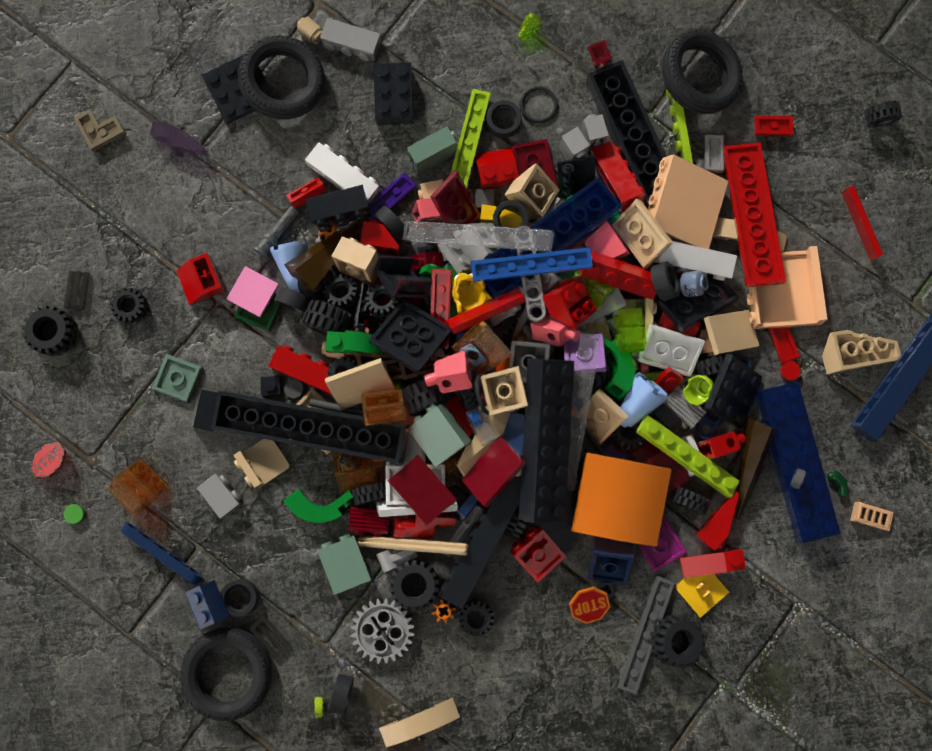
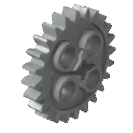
[350,598,414,664]

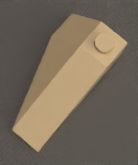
[822,330,901,374]
[457,406,519,477]

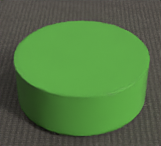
[64,504,85,524]

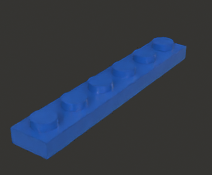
[471,247,593,282]

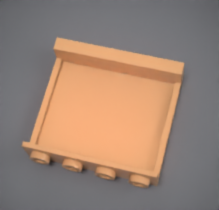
[648,154,728,249]
[747,246,827,329]

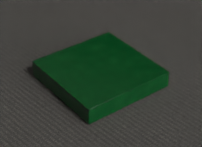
[234,293,281,332]

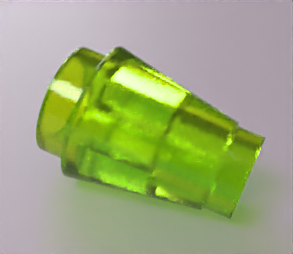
[517,12,542,42]

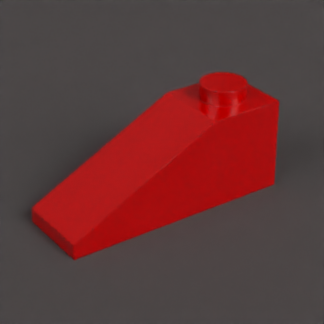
[694,491,739,551]
[679,549,746,578]

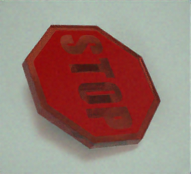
[30,442,67,479]

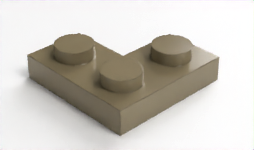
[74,109,126,151]

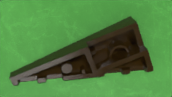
[284,220,364,292]
[355,352,446,380]
[733,417,778,520]

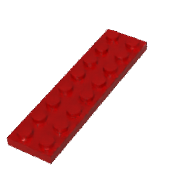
[723,142,786,288]

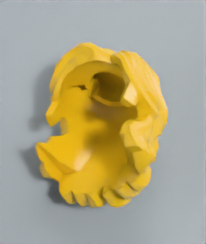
[452,273,492,314]

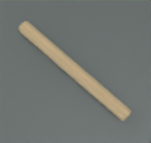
[358,536,468,555]

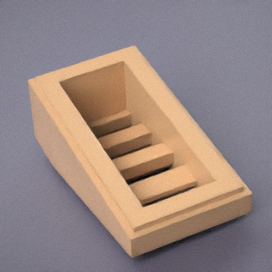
[850,502,894,531]

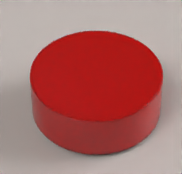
[780,361,800,381]

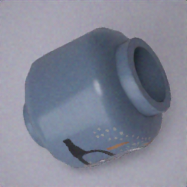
[679,271,708,297]

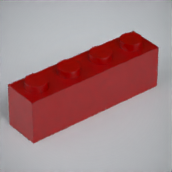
[591,140,645,213]
[580,251,656,300]
[268,345,344,396]

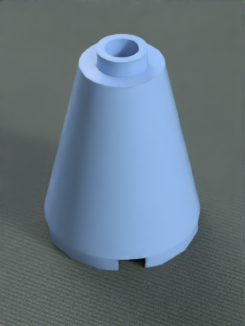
[270,240,308,292]
[620,372,669,428]

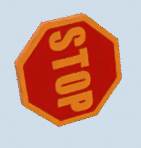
[569,587,610,624]

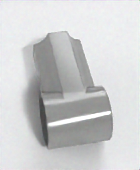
[376,549,418,573]

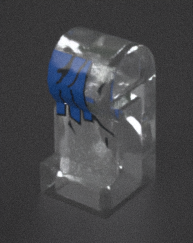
[466,406,499,446]

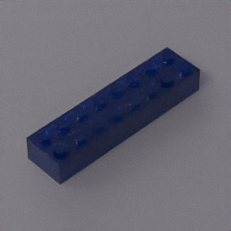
[483,177,623,299]
[756,382,841,543]

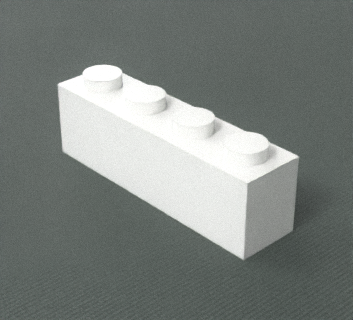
[305,142,380,204]
[655,241,737,281]

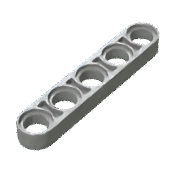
[515,226,545,322]

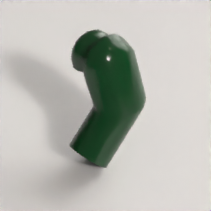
[827,471,849,496]

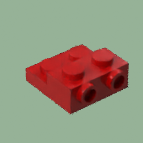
[510,526,566,583]

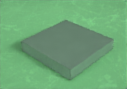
[152,354,203,403]

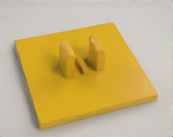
[675,574,730,618]

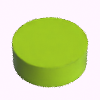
[315,697,323,718]

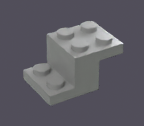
[438,222,511,274]

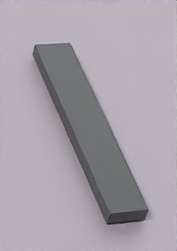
[617,575,676,695]

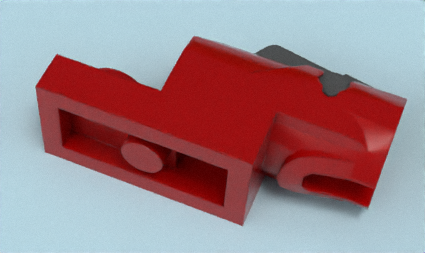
[393,512,456,540]

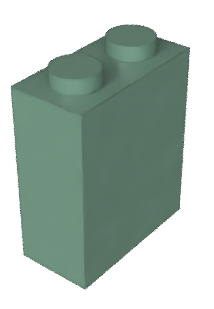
[407,127,458,175]
[408,403,472,467]
[317,534,372,595]

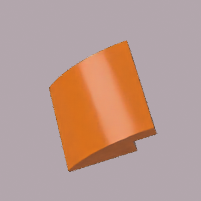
[571,452,671,547]

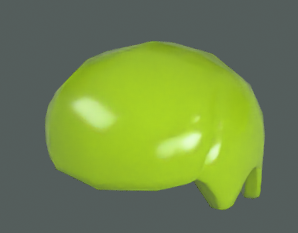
[683,375,714,406]

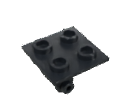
[557,156,595,198]

